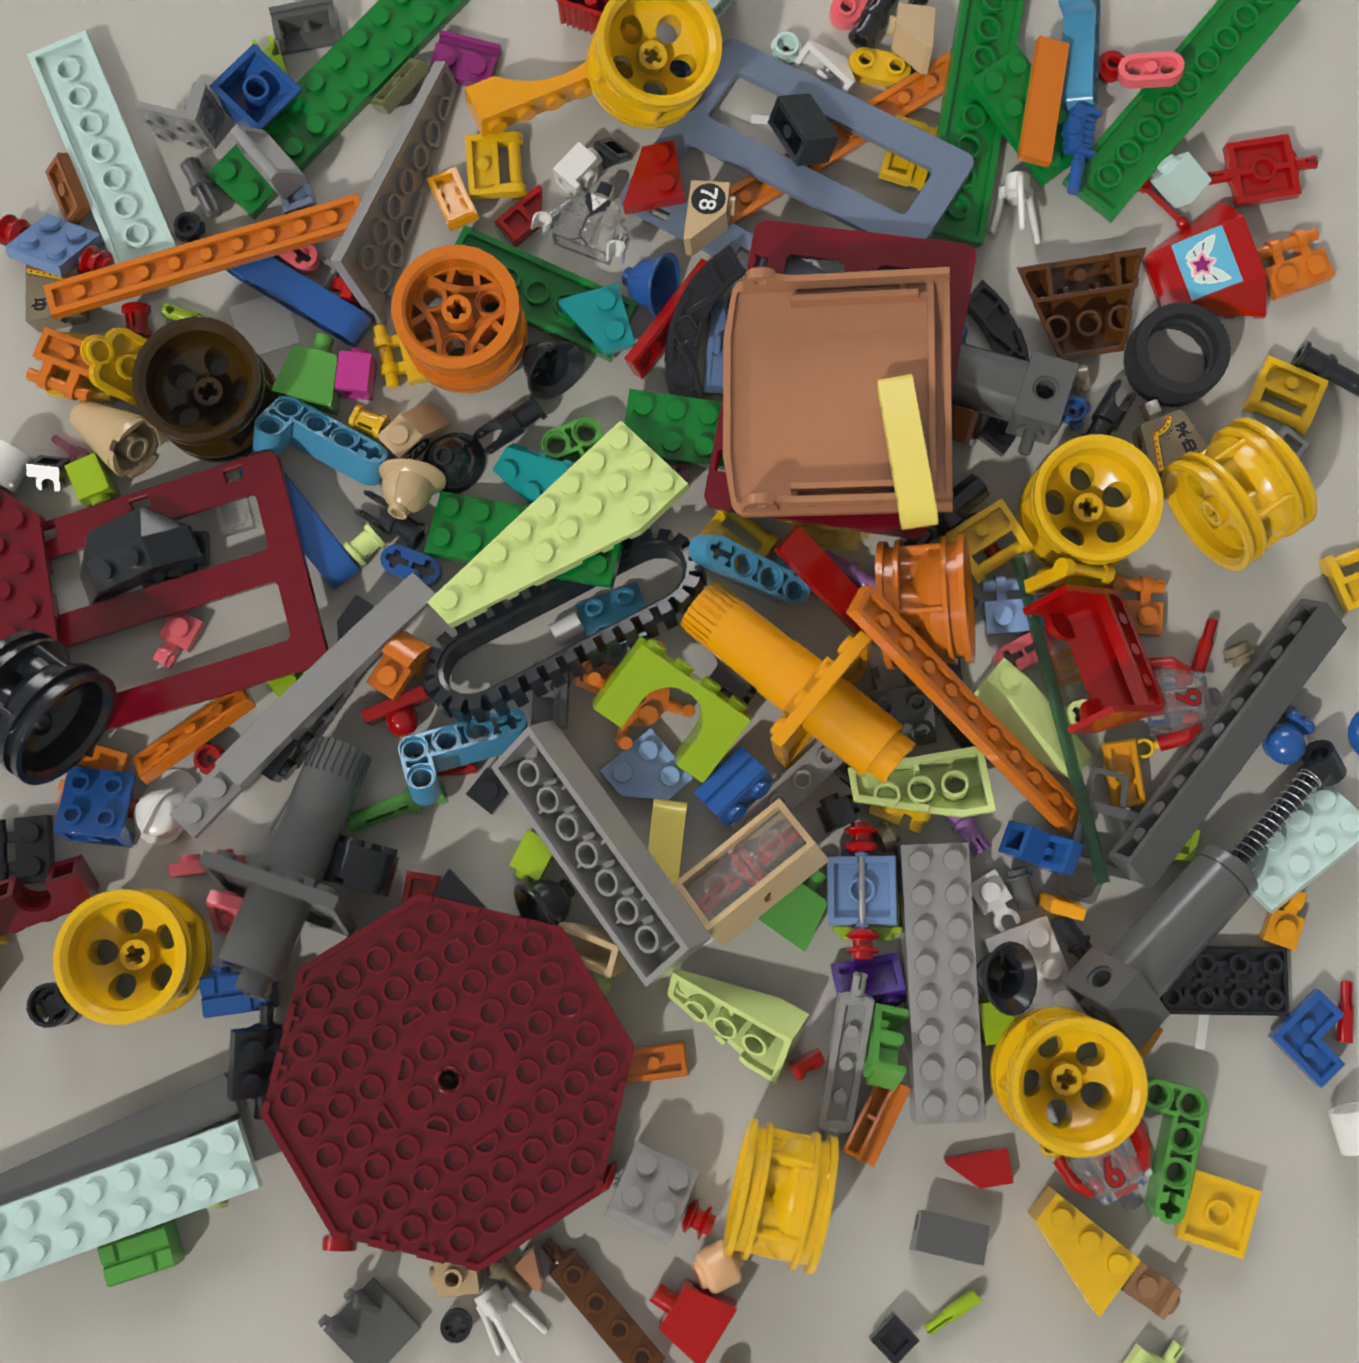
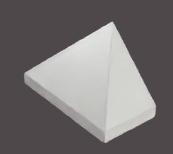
[792,40,856,93]

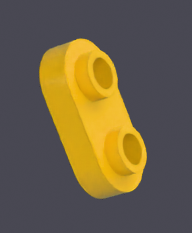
[848,47,911,89]

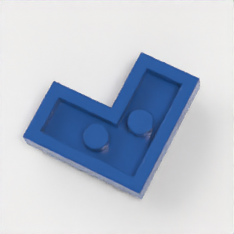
[1268,989,1345,1088]

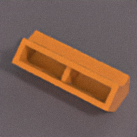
[843,1082,911,1167]

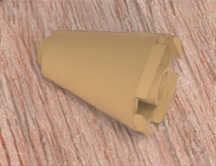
[69,401,163,478]

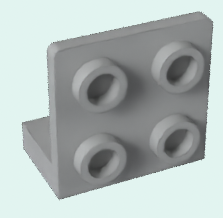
[134,82,226,150]

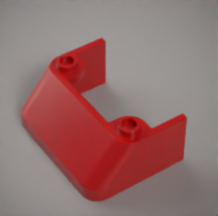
[1022,585,1165,734]

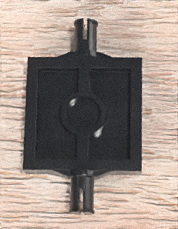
[227,1002,284,1120]

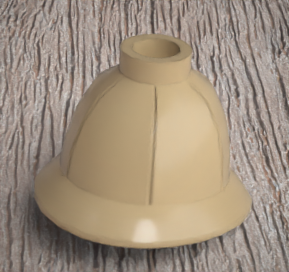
[379,458,446,520]

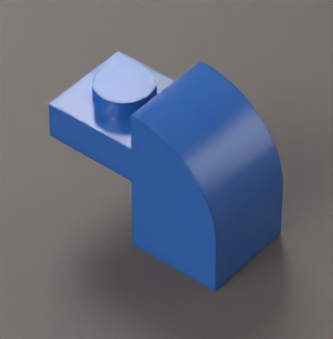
[998,820,1084,877]

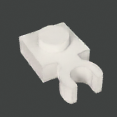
[971,869,1020,933]

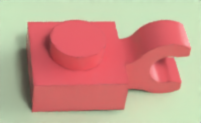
[153,612,206,669]

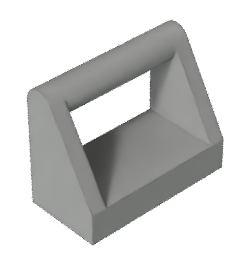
[230,126,308,201]

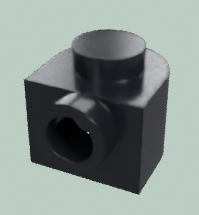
[816,793,860,834]

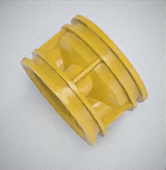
[586,0,722,130]
[1162,417,1318,571]
[1017,434,1164,568]
[53,889,213,1025]
[990,1006,1148,1158]
[723,1117,839,1275]

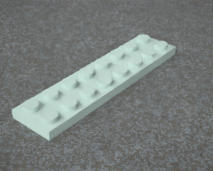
[27,30,178,264]
[0,1118,263,1283]

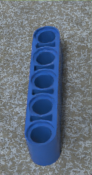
[226,257,373,348]
[240,468,361,590]

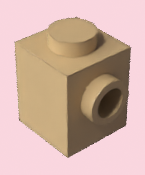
[429,1262,484,1299]

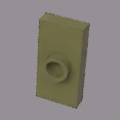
[370,58,431,115]

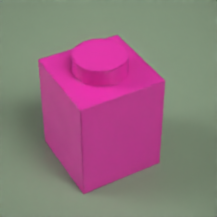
[334,348,378,401]

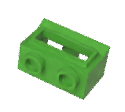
[863,1003,909,1090]

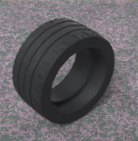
[1123,302,1231,408]

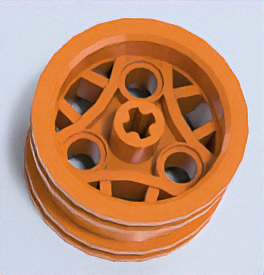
[391,245,528,394]

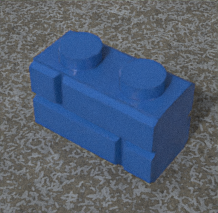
[693,746,774,826]
[199,966,280,1018]

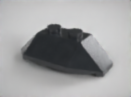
[80,507,202,605]

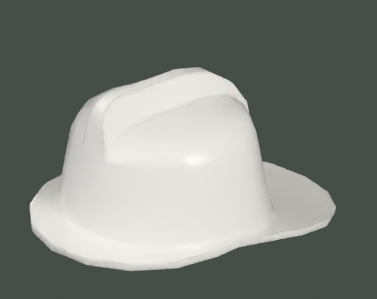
[134,769,198,846]

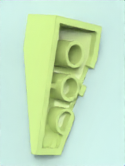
[973,658,1093,780]
[848,746,996,818]
[667,969,810,1083]

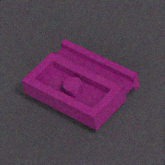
[428,30,502,87]

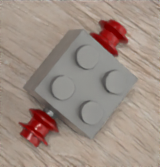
[600,1142,716,1245]

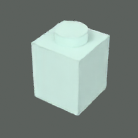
[1151,152,1212,209]

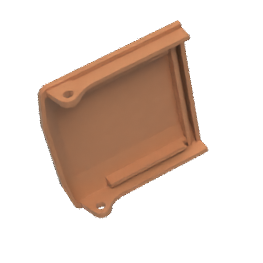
[723,267,953,518]

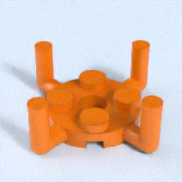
[583,640,696,750]

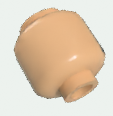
[691,1240,745,1294]

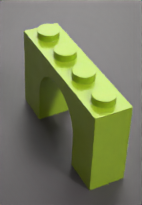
[593,636,751,783]

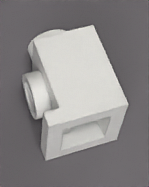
[553,142,603,203]

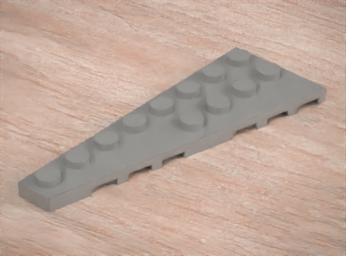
[330,61,458,324]

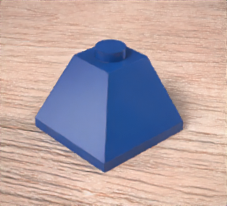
[209,43,302,129]

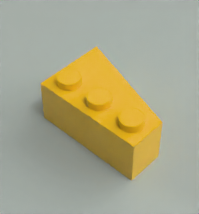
[1027,1185,1141,1318]

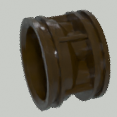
[132,317,278,462]

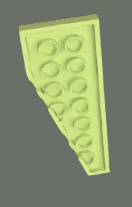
[427,420,690,628]

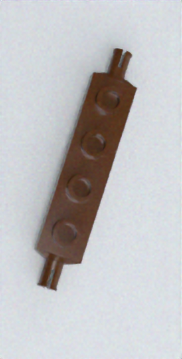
[540,1237,665,1363]

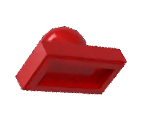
[361,686,432,737]

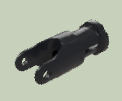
[1080,379,1136,437]
[473,394,547,455]
[355,490,429,550]

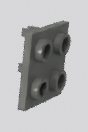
[864,667,937,746]
[318,1277,422,1363]

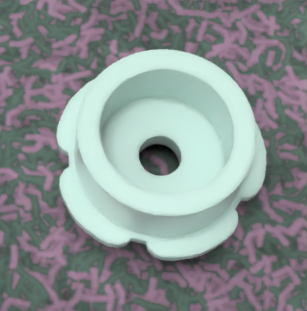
[771,32,802,64]

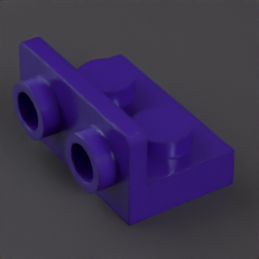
[831,952,906,1008]

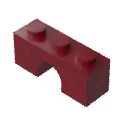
[0,854,100,936]

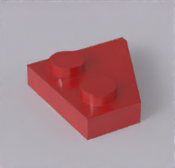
[623,140,685,215]

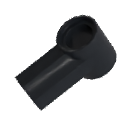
[933,473,990,536]

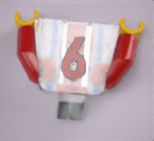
[1136,657,1221,758]
[1040,1119,1151,1211]

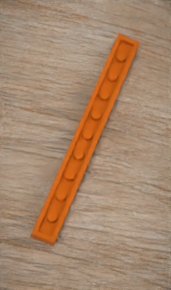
[729,52,950,225]
[43,193,361,320]
[846,584,1080,835]

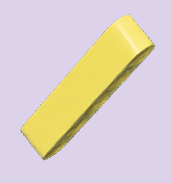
[877,374,938,530]
[648,799,687,891]

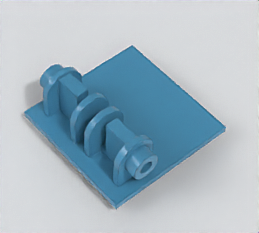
[576,582,649,657]

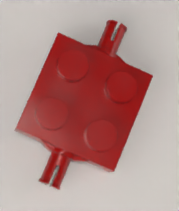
[1207,133,1318,208]

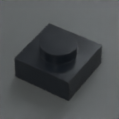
[466,768,509,815]
[869,1311,920,1363]

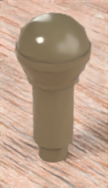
[485,1256,532,1297]

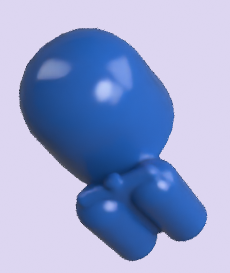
[1262,706,1315,765]

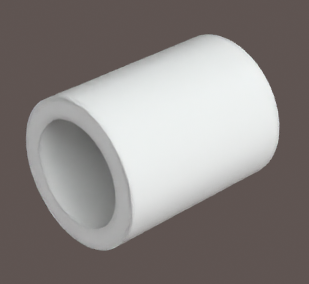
[548,611,585,645]

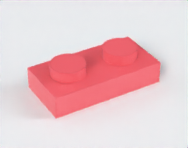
[168,849,246,877]
[206,890,243,935]

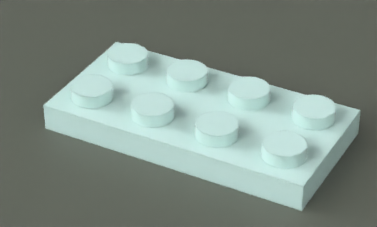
[1247,786,1359,914]

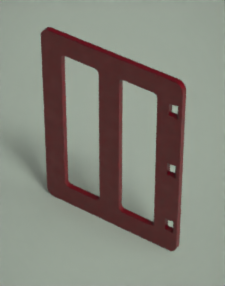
[704,220,976,540]
[45,451,329,732]

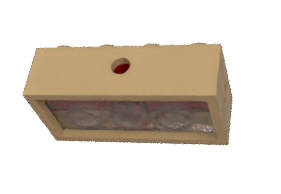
[673,798,830,946]

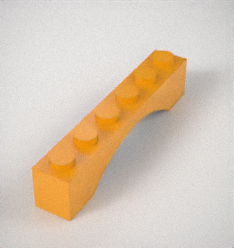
[465,24,654,137]

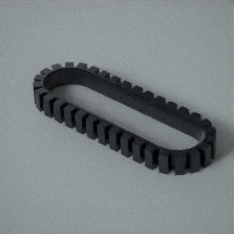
[422,528,707,724]

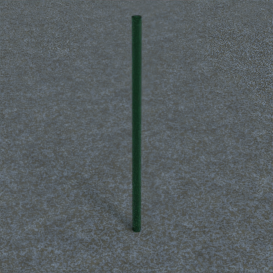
[1012,557,1110,885]

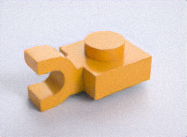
[1258,892,1308,951]

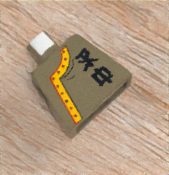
[25,264,89,332]
[1132,399,1208,477]

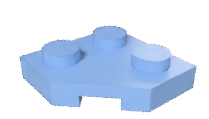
[600,728,693,800]

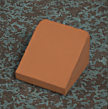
[514,1241,545,1292]

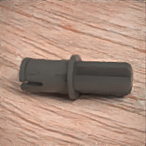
[180,157,223,218]

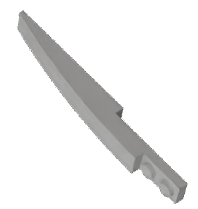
[170,572,435,838]

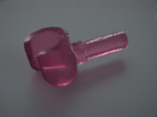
[51,435,91,462]

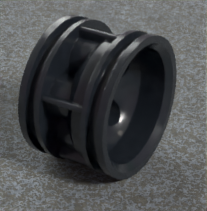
[0,629,117,785]

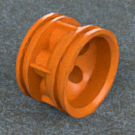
[875,534,976,669]

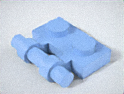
[981,572,1047,636]

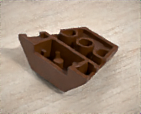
[1017,247,1146,360]

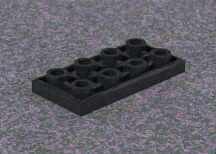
[1160,946,1289,1016]

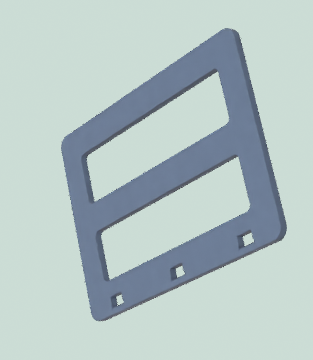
[620,39,974,275]

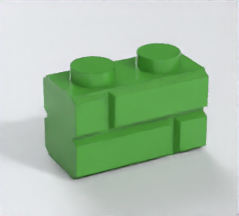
[97,1219,185,1287]

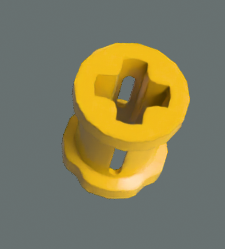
[348,404,390,443]

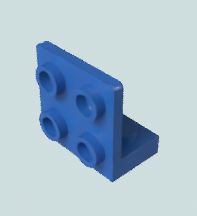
[53,767,136,848]

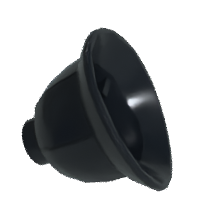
[522,341,586,400]
[422,432,486,494]
[514,879,576,925]
[976,941,1037,1016]

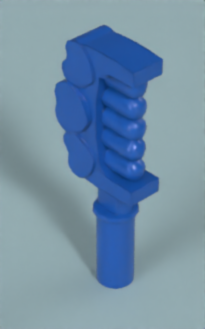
[1061,103,1102,195]

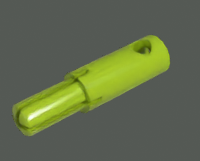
[161,303,210,321]
[924,1288,982,1335]

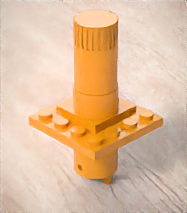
[680,580,917,785]

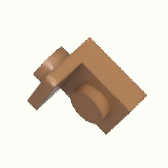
[1121,1261,1182,1320]

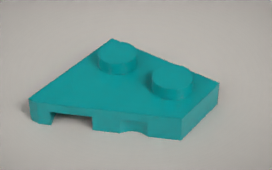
[558,283,635,356]
[492,443,574,505]

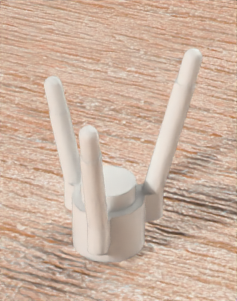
[989,171,1041,245]
[474,1283,548,1363]

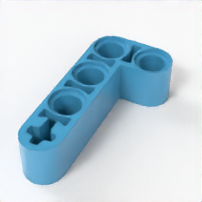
[1058,0,1101,114]
[253,396,388,486]
[689,534,811,605]
[398,708,528,806]

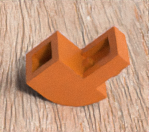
[366,631,432,702]

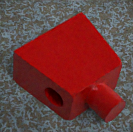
[649,1278,737,1363]

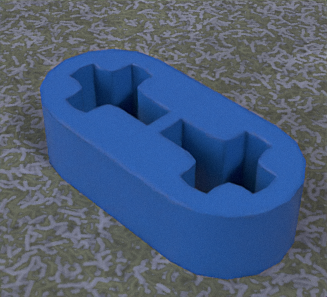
[380,544,443,587]

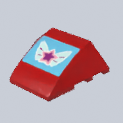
[1142,201,1267,319]

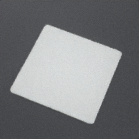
[229,296,299,355]

